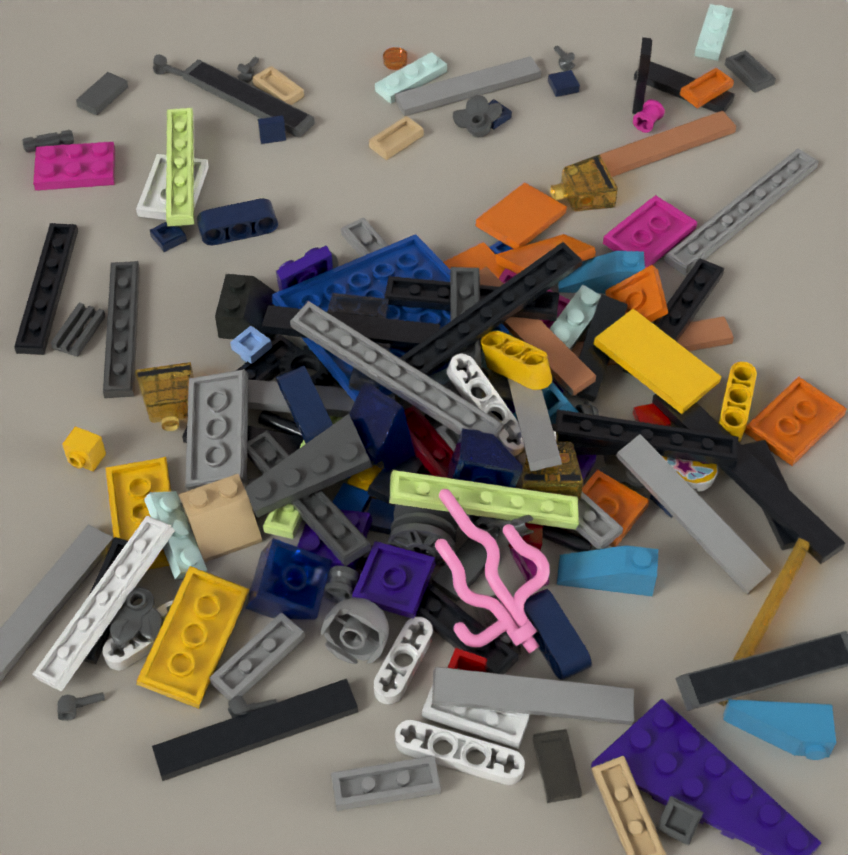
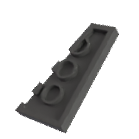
[245,414,373,518]

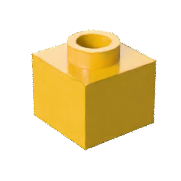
[62,426,106,472]

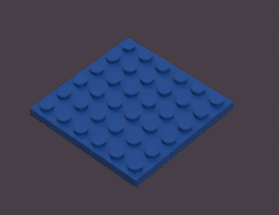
[272,234,509,408]

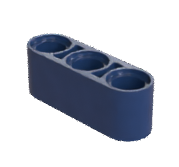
[196,198,278,246]
[276,366,333,444]
[524,589,592,681]

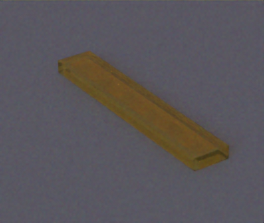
[718,538,810,706]

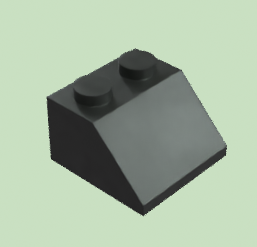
[215,274,276,342]

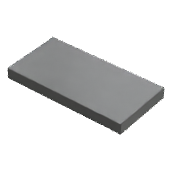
[185,369,248,490]

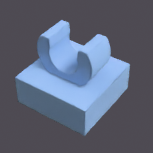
[230,326,272,364]

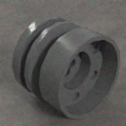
[388,504,458,566]

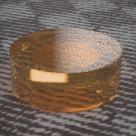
[383,47,408,70]

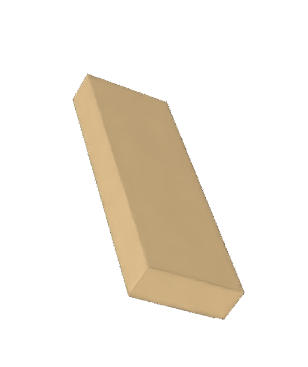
[591,755,666,855]

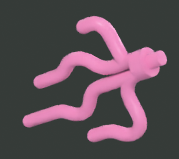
[435,489,550,654]

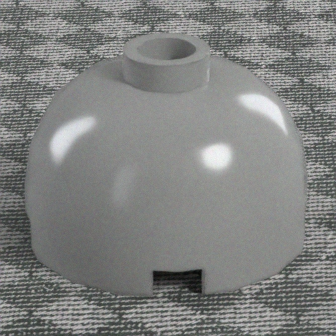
[321,597,389,664]

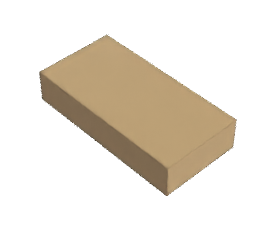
[252,66,304,105]
[369,116,424,160]

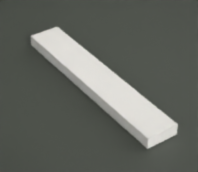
[32,516,175,692]

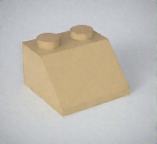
[179,474,263,563]

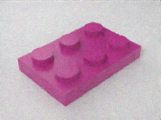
[33,141,115,191]
[603,195,697,268]

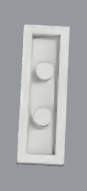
[422,684,530,749]

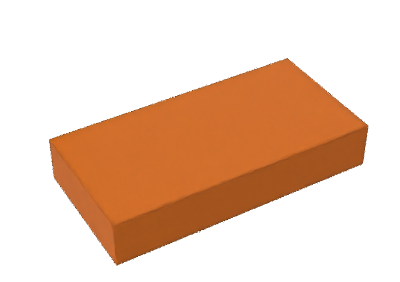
[680,68,734,109]

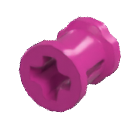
[633,99,665,133]

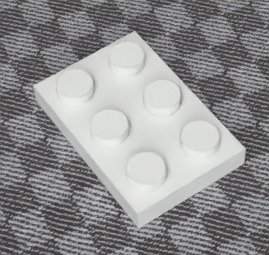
[136,154,209,220]

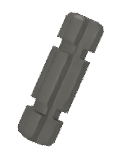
[22,130,74,152]

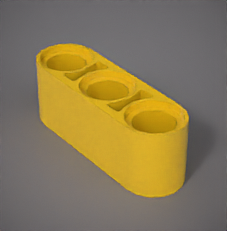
[480,331,553,390]
[718,361,757,442]

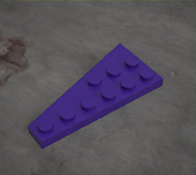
[591,699,821,855]

